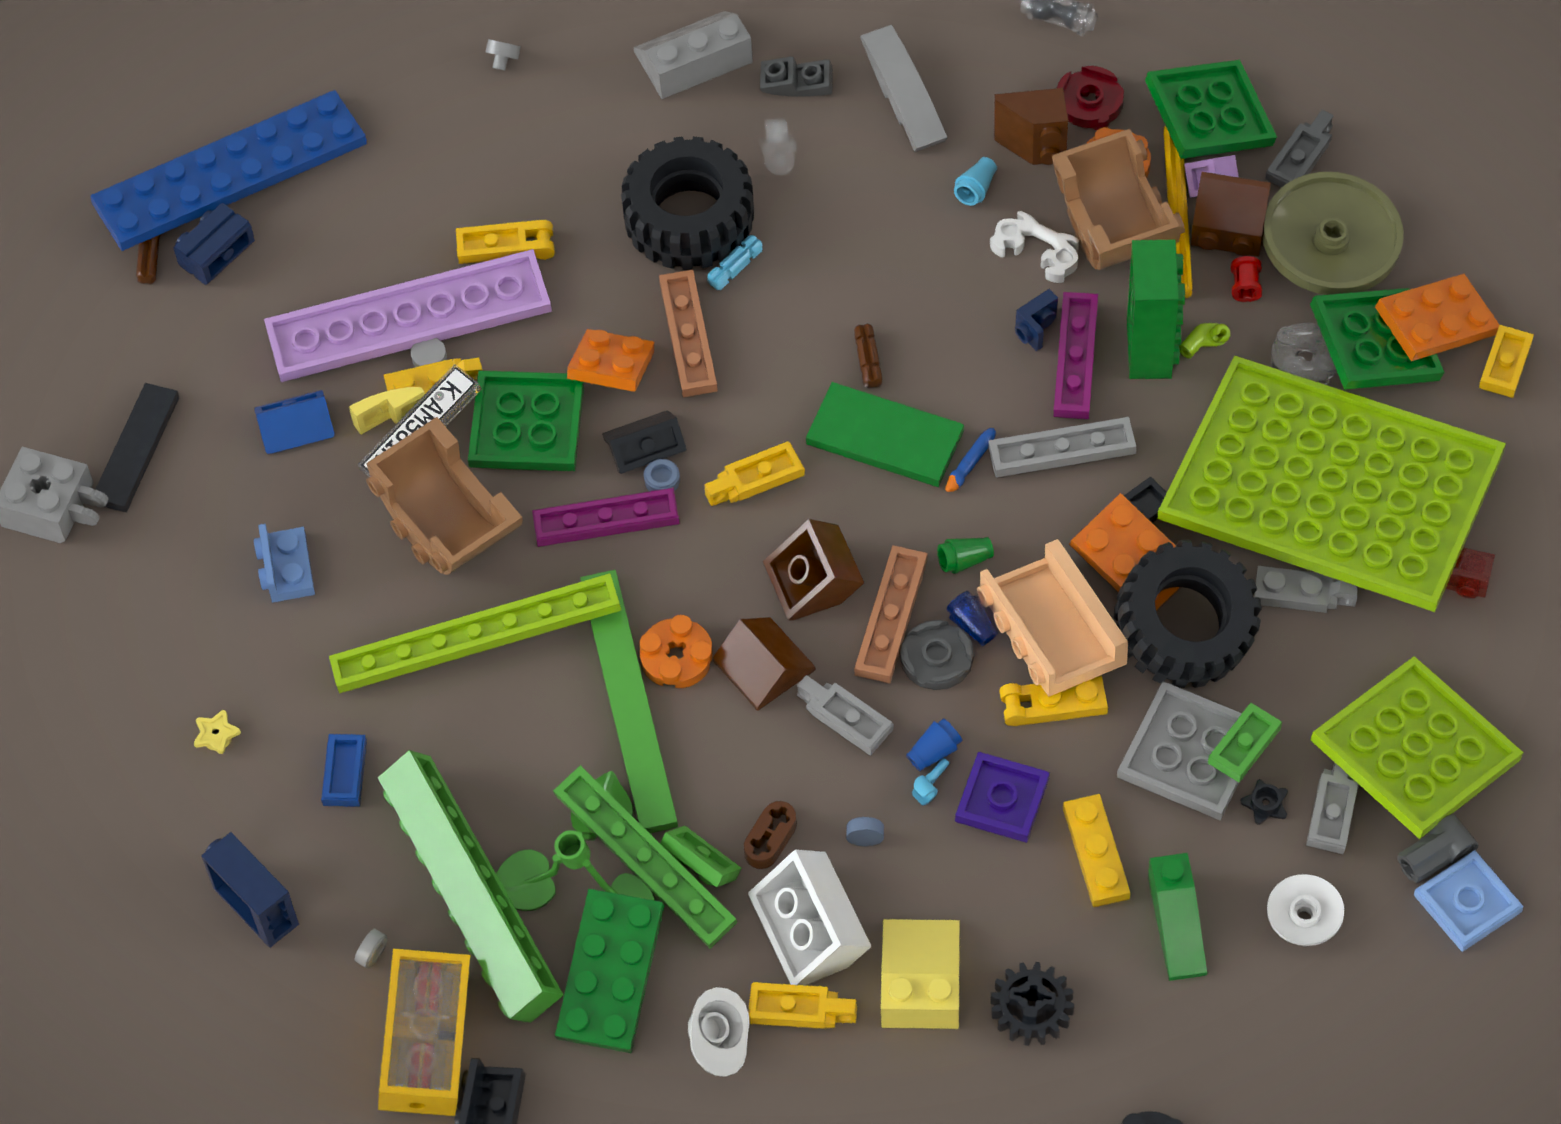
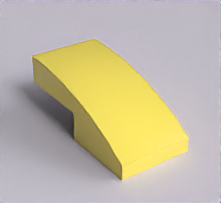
[349,387,426,435]

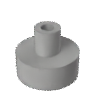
[486,39,521,71]

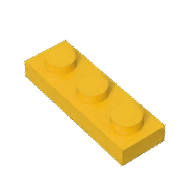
[1063,794,1130,908]

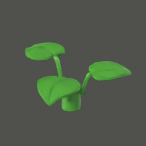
[496,771,655,911]

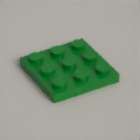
[1145,60,1277,159]
[1310,288,1445,390]
[468,370,585,471]

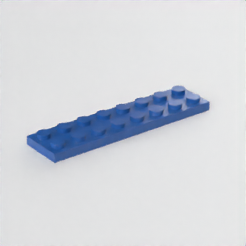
[90,90,367,251]

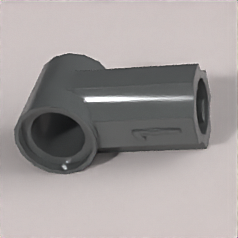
[1397,815,1479,884]

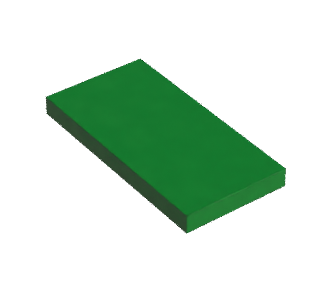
[806,382,964,487]

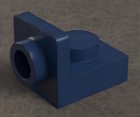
[1015,289,1058,351]

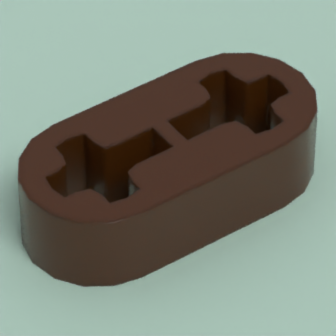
[744,801,797,869]

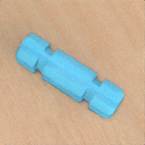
[707,235,763,290]

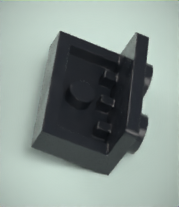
[455,1058,526,1124]

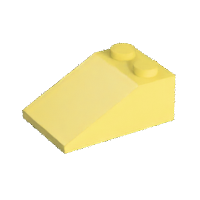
[881,919,960,1029]

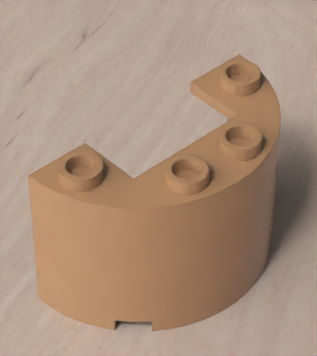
[1052,129,1185,270]
[366,417,523,575]

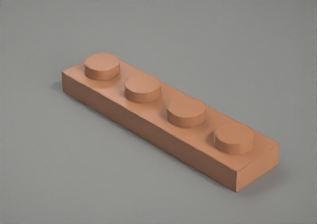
[659,270,718,397]
[854,545,928,683]

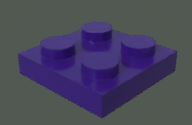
[955,752,1050,843]

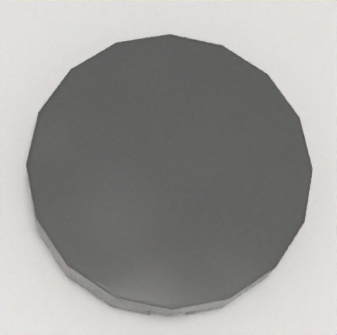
[900,620,974,690]

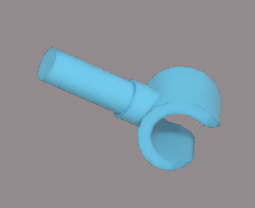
[912,758,949,805]

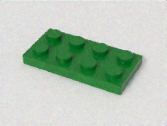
[555,888,664,1053]

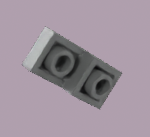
[760,56,833,96]

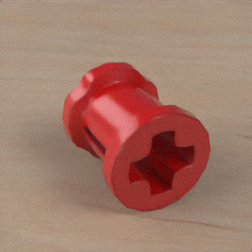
[1230,256,1262,302]

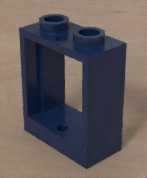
[201,832,299,948]

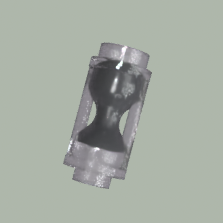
[1021,0,1098,36]

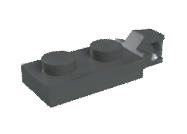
[1265,110,1334,188]

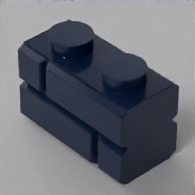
[173,203,255,285]

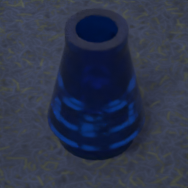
[946,591,998,646]

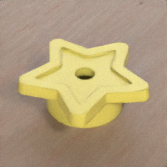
[194,710,241,754]

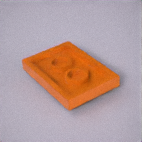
[1375,273,1500,361]
[1069,493,1181,612]

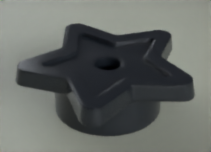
[1240,780,1288,825]

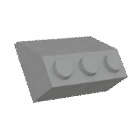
[633,11,753,99]

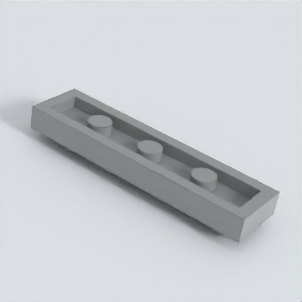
[989,417,1137,478]

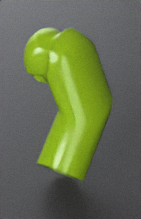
[1179,323,1231,359]

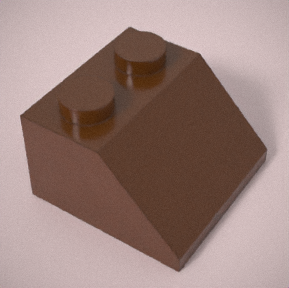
[994,88,1068,165]
[1191,172,1271,257]
[763,519,864,621]

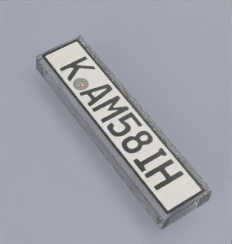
[357,364,482,477]

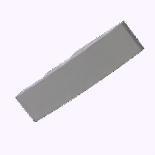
[860,25,947,152]

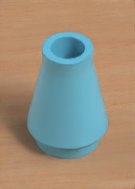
[954,157,997,206]

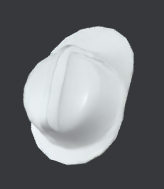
[688,987,749,1077]

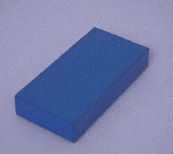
[321,734,367,807]

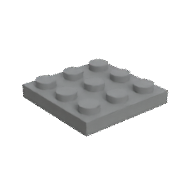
[1117,682,1242,821]

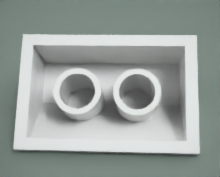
[748,850,872,985]

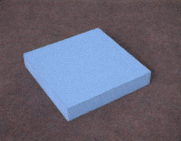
[1414,850,1524,952]

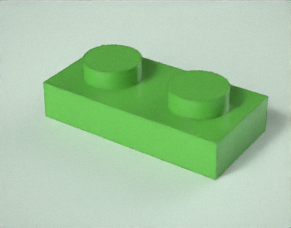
[1208,703,1282,783]
[660,825,742,887]

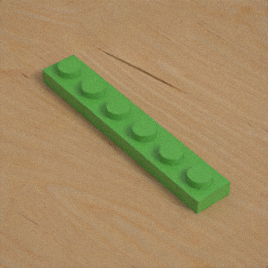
[553,765,737,949]

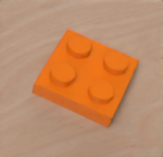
[567,329,654,392]

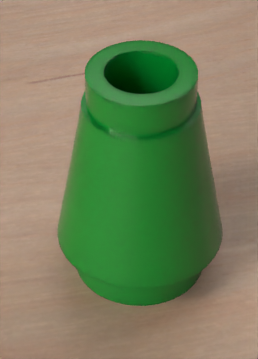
[937,537,994,574]

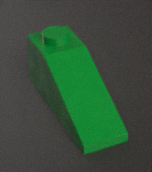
[1148,853,1207,981]

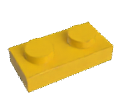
[1479,325,1534,398]

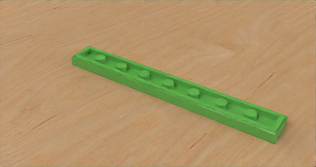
[580,569,678,833]

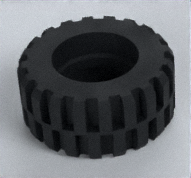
[621,136,754,270]
[1113,540,1262,688]

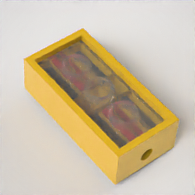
[378,949,470,1116]

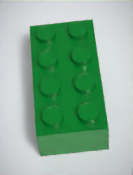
[1126,239,1185,379]

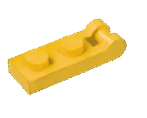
[456,220,555,264]
[999,675,1108,726]

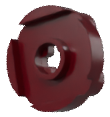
[1057,66,1124,130]

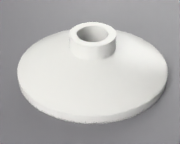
[1267,874,1344,946]

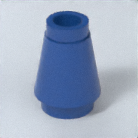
[906,718,962,772]

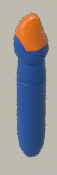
[945,428,996,492]

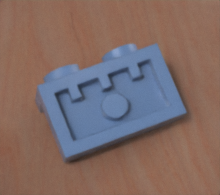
[254,524,315,603]

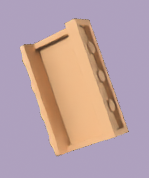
[977,539,1128,697]

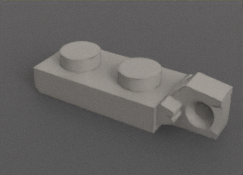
[1254,566,1358,613]
[797,675,894,756]
[1306,762,1358,854]

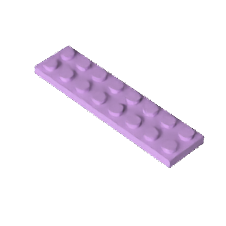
[264,249,552,382]

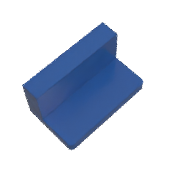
[254,390,335,454]

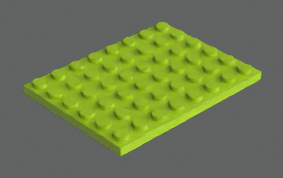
[1157,355,1506,612]

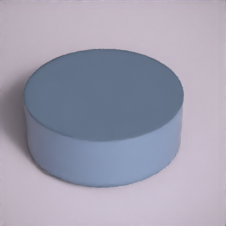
[644,459,680,491]
[846,817,884,846]

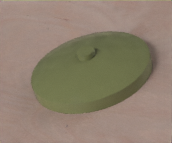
[1262,172,1404,295]

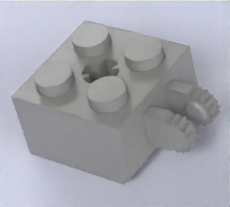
[0,447,108,543]

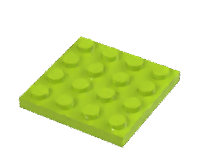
[1310,656,1524,839]

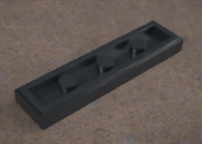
[95,383,180,513]

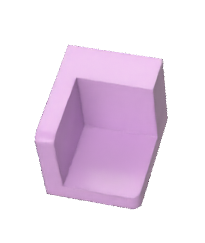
[1184,155,1239,198]

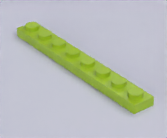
[329,573,621,694]

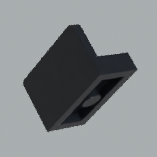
[602,411,687,474]

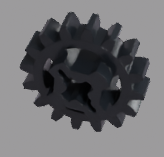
[990,962,1074,1046]

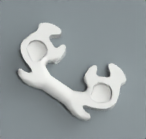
[990,211,1079,283]

